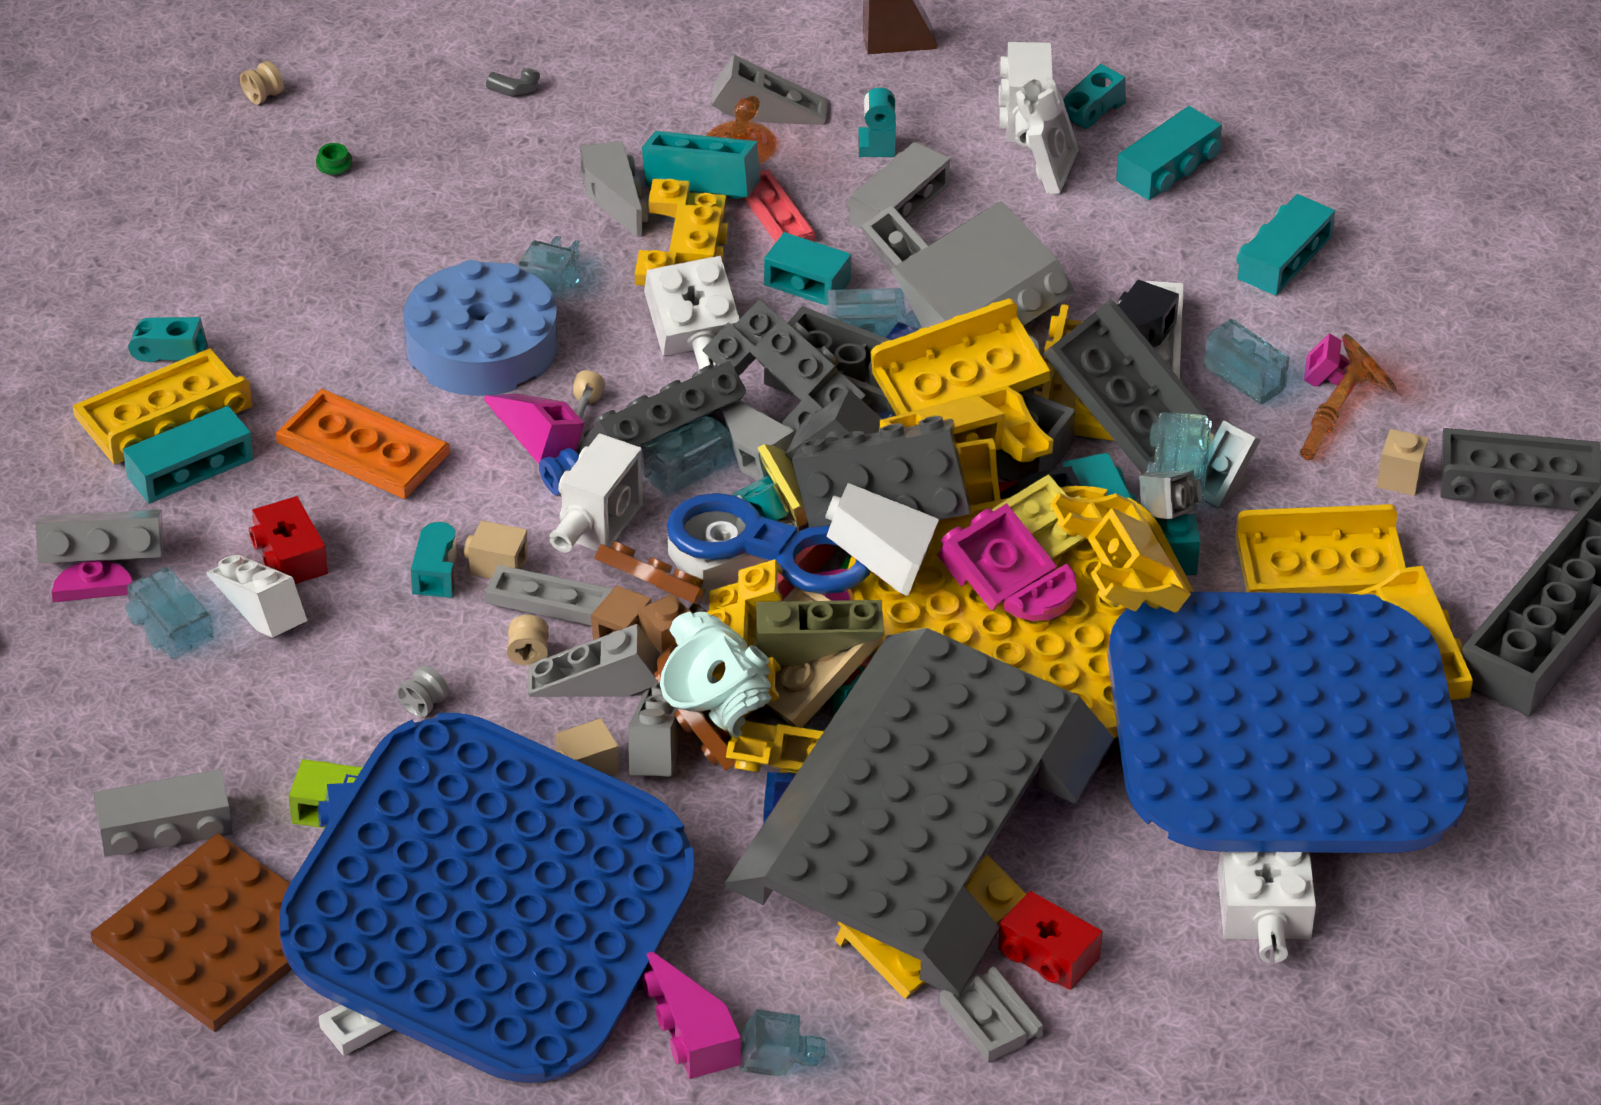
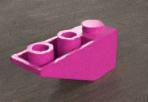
[484,394,585,464]
[642,952,741,1079]

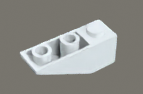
[206,555,307,638]

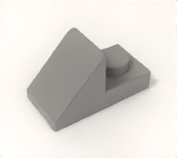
[1195,420,1261,508]

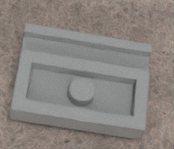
[940,966,1043,1063]

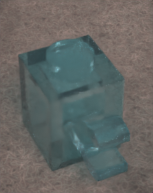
[519,236,580,300]
[740,1009,825,1077]

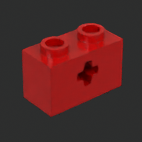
[249,496,328,584]
[998,891,1103,991]

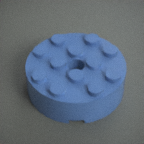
[404,260,558,396]

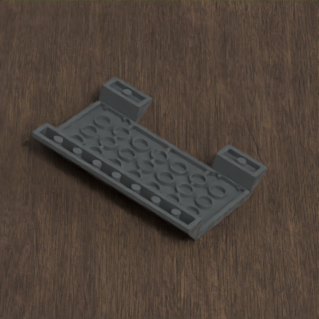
[725,628,1114,998]

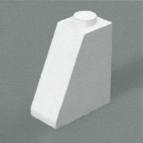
[825,483,939,596]

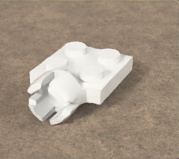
[1016,77,1079,194]

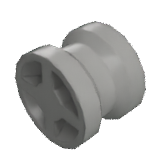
[396,665,449,718]

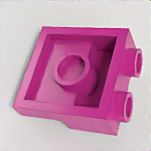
[937,503,1057,611]

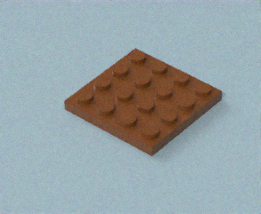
[90,833,292,1032]

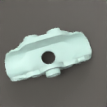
[660,612,772,739]

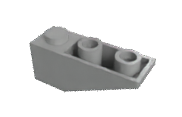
[580,141,648,237]
[720,400,795,481]
[1139,470,1202,519]
[528,624,661,697]
[628,684,682,776]

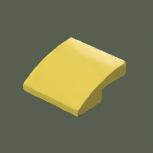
[757,444,808,527]
[991,474,1087,560]

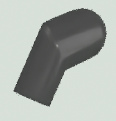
[486,68,540,97]

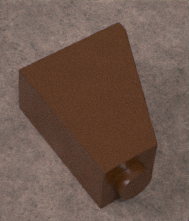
[862,0,937,54]

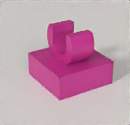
[1304,333,1350,386]

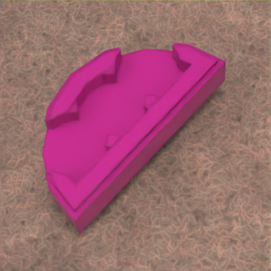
[52,560,135,602]
[1004,564,1077,621]

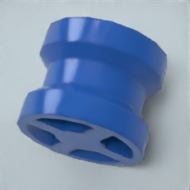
[539,448,579,496]

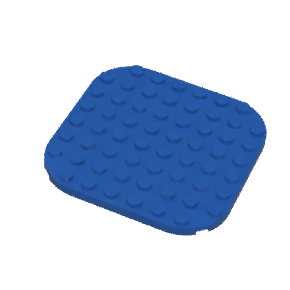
[1107,592,1469,853]
[279,712,694,1083]

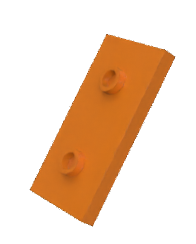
[276,388,450,499]

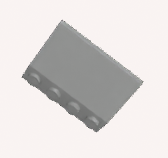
[891,201,1075,328]

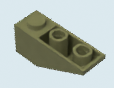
[755,600,884,666]

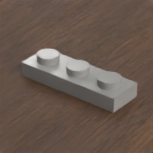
[485,565,614,626]

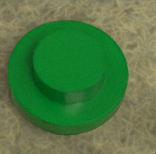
[316,143,352,175]

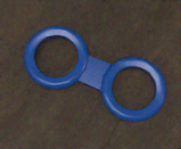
[666,493,871,594]

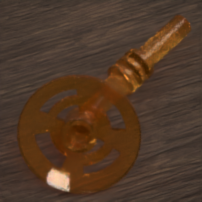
[706,96,776,164]
[1300,333,1397,460]

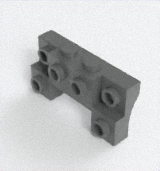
[702,299,871,433]

